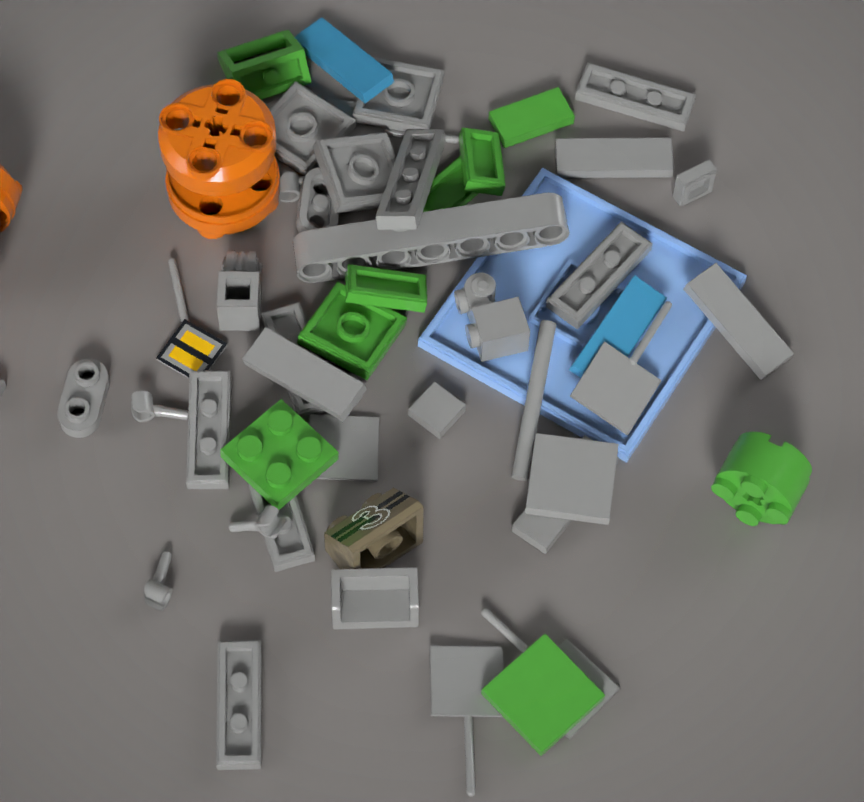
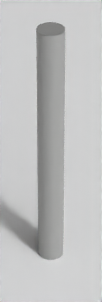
[511,320,556,481]

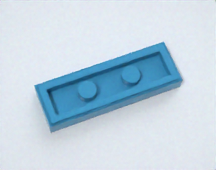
[295,17,394,103]
[569,275,667,378]

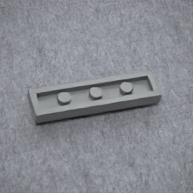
[375,129,446,232]

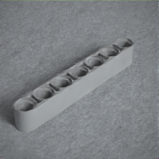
[293,193,569,283]

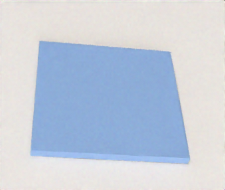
[418,168,747,463]

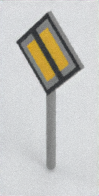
[156,258,228,379]

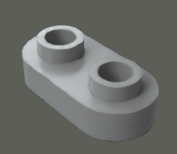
[296,167,339,233]
[57,358,110,438]

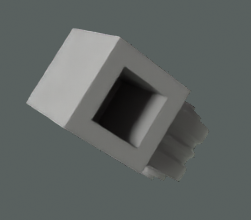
[216,251,262,331]
[454,273,530,362]

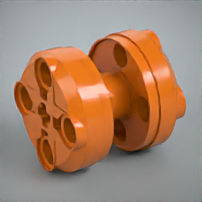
[158,79,280,239]

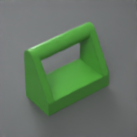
[217,29,312,99]

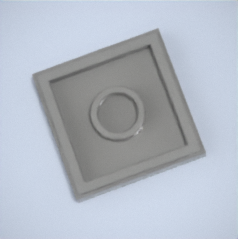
[353,57,444,132]
[270,82,357,176]
[313,132,396,213]
[525,433,619,525]

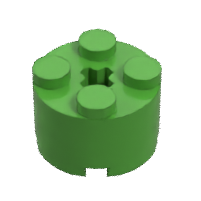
[711,431,812,526]

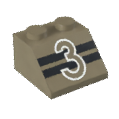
[324,487,424,569]

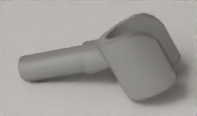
[279,172,305,203]
[131,391,188,422]
[229,505,287,539]
[144,551,173,611]

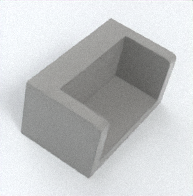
[331,567,419,629]

